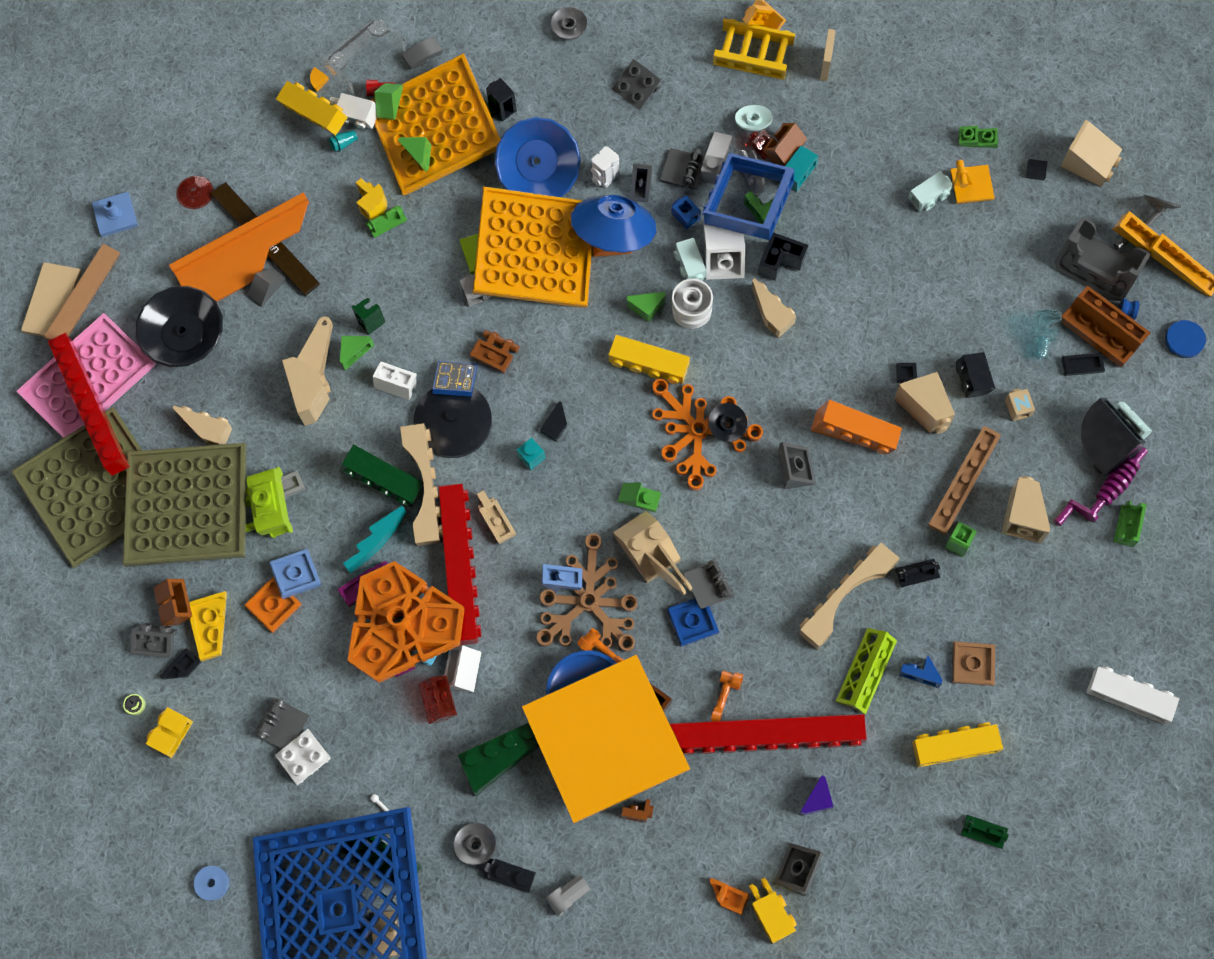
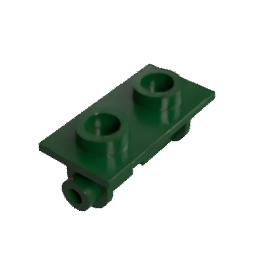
[961,815,1009,849]

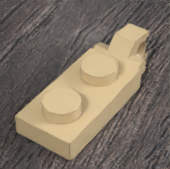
[477,490,516,545]

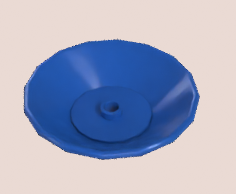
[494,117,581,197]
[571,195,656,253]

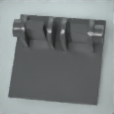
[612,59,661,110]
[660,148,705,190]
[683,559,735,609]
[253,697,310,749]

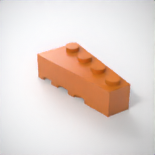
[811,399,902,455]

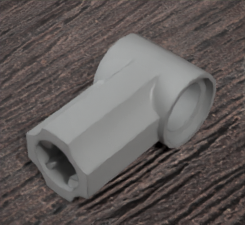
[546,874,591,917]

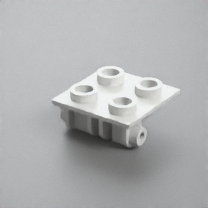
[275,729,331,785]

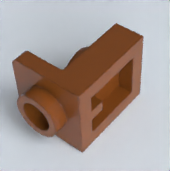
[622,799,654,823]

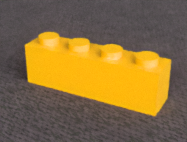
[276,81,348,136]
[608,335,690,384]
[912,722,1003,767]

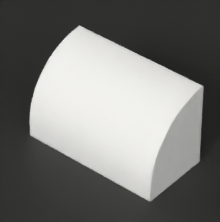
[442,646,481,692]

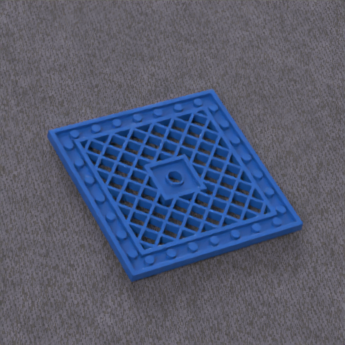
[253,807,427,959]

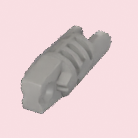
[739,150,765,196]

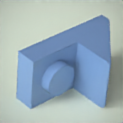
[541,564,582,592]

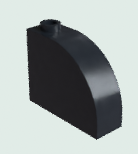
[1081,397,1146,475]

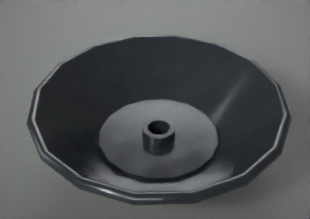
[136,286,223,367]

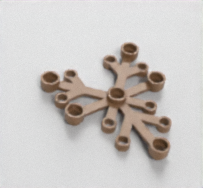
[537,533,638,652]

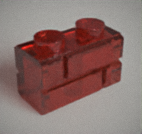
[418,675,457,724]

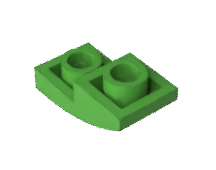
[959,125,998,148]

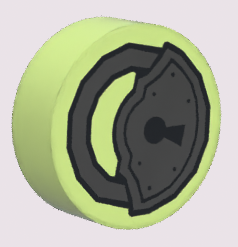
[123,694,146,716]

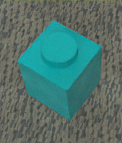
[516,437,546,470]

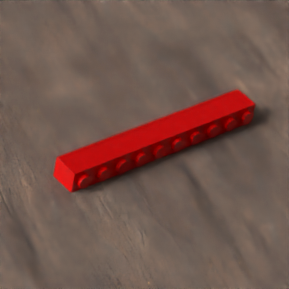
[670,714,867,755]

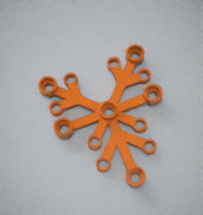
[652,379,763,491]

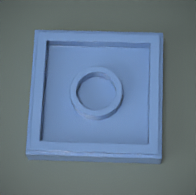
[269,549,321,599]

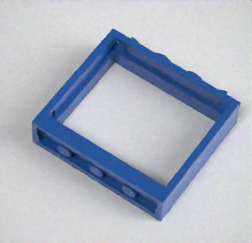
[702,153,795,240]

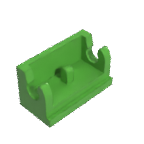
[1113,501,1147,547]

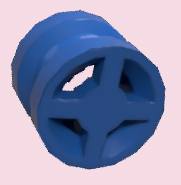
[1119,298,1139,320]

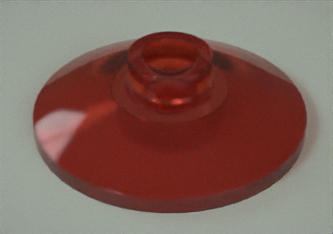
[177,176,214,209]

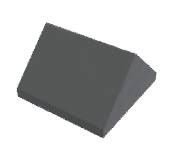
[778,442,816,489]
[774,843,823,896]

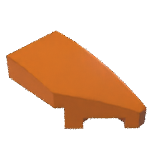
[710,878,750,915]

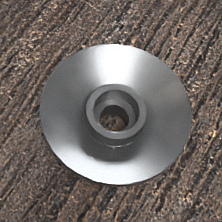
[551,7,587,40]
[454,823,496,865]

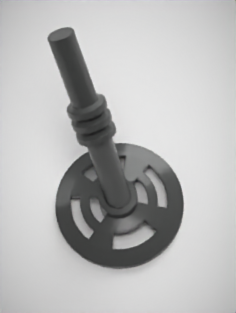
[1114,194,1181,250]

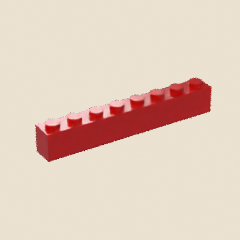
[48,333,130,476]
[439,484,482,646]

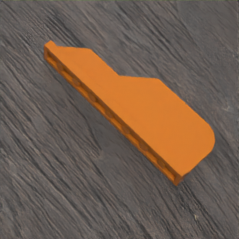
[169,192,310,302]

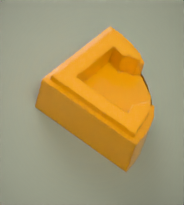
[310,67,329,92]

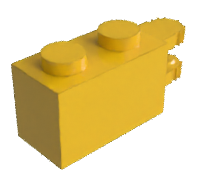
[749,877,797,944]

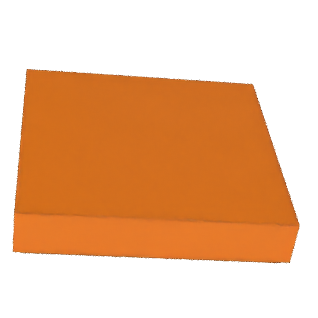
[244,577,302,633]

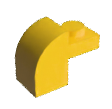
[356,178,387,220]

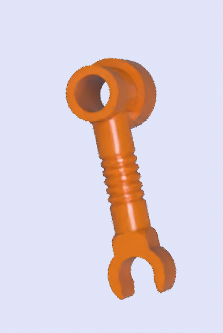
[577,628,624,663]
[711,670,744,722]

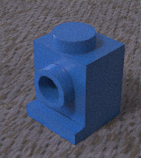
[672,196,701,230]

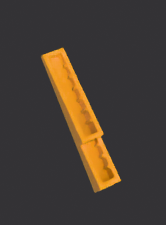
[1112,211,1214,297]

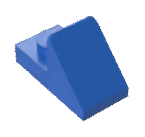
[898,655,943,688]

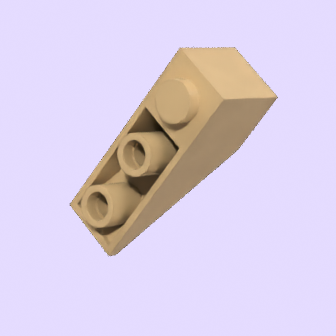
[751,278,796,338]
[173,406,232,445]

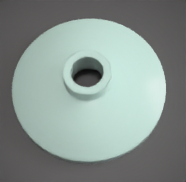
[735,105,772,131]

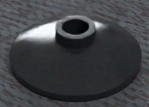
[708,403,747,442]

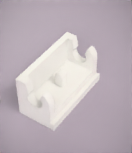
[373,362,417,400]

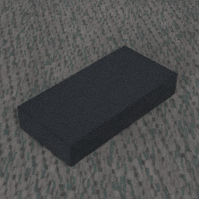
[1062,352,1105,376]

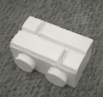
[591,146,620,188]

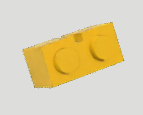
[145,707,193,758]

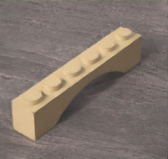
[400,423,443,546]
[799,543,900,650]

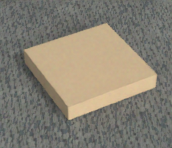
[820,29,836,81]

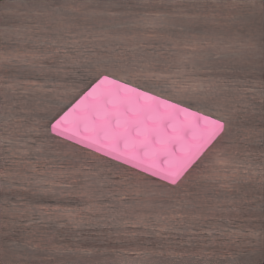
[17,313,156,438]

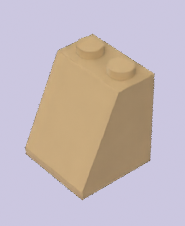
[1061,120,1122,187]
[895,372,955,434]
[1001,476,1050,543]

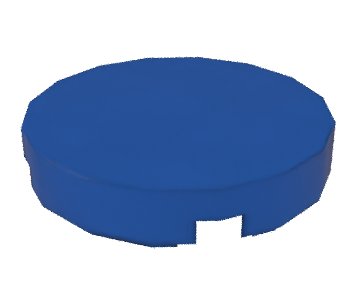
[1165,320,1206,358]

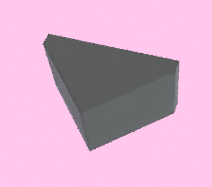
[630,163,652,202]
[247,268,287,307]

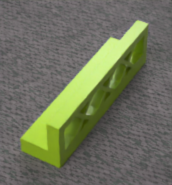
[836,628,897,715]

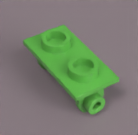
[366,205,407,238]

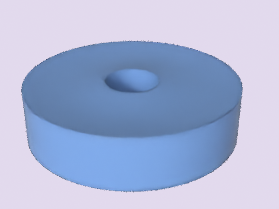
[194,866,229,901]

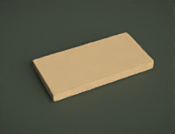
[21,262,82,337]

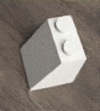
[704,224,745,280]

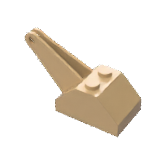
[282,317,333,426]
[613,511,692,595]

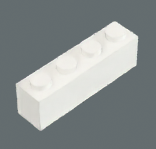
[1086,666,1179,725]

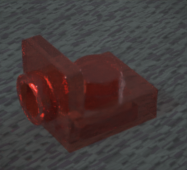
[745,129,772,159]

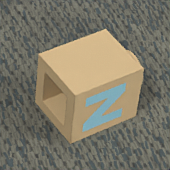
[1005,389,1035,421]

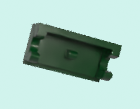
[351,298,385,335]

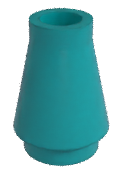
[329,130,358,152]

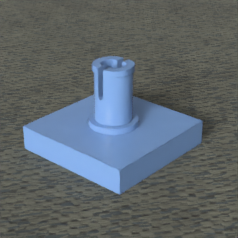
[92,192,138,237]

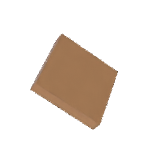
[952,641,995,686]

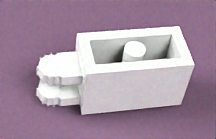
[329,93,377,129]

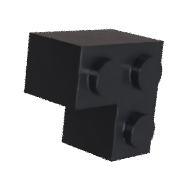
[758,232,809,281]

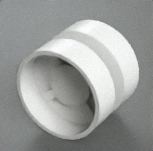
[672,279,713,329]

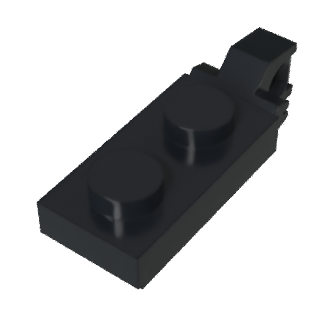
[475,858,536,893]

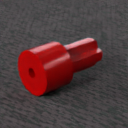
[366,79,396,97]

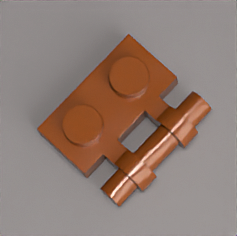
[470,330,520,374]

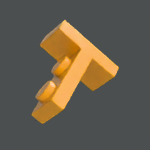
[742,0,786,30]

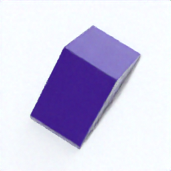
[799,775,834,816]

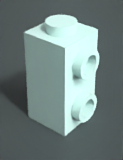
[908,171,952,212]
[673,238,706,281]

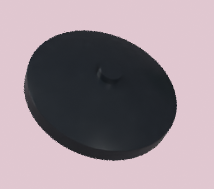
[413,388,492,458]

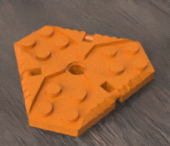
[347,561,464,683]

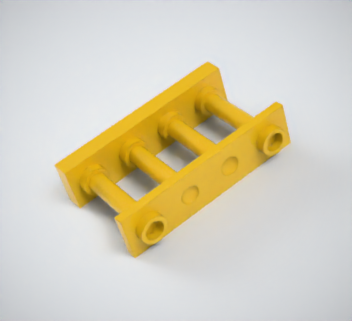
[713,18,795,80]

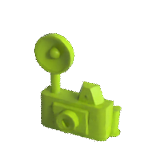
[245,466,293,538]

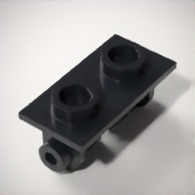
[895,559,940,588]

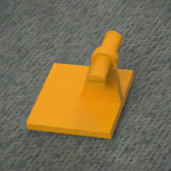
[950,160,995,204]

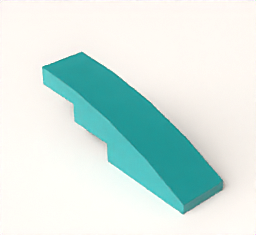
[343,506,407,574]

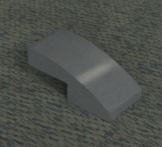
[401,37,443,70]

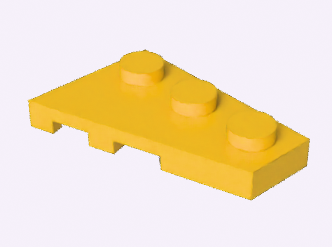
[189,591,227,662]

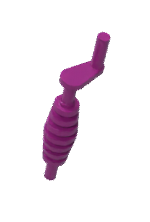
[1054,447,1148,526]

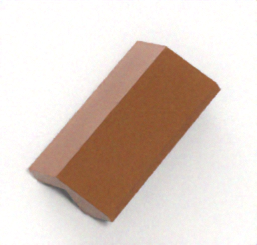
[1058,286,1151,368]

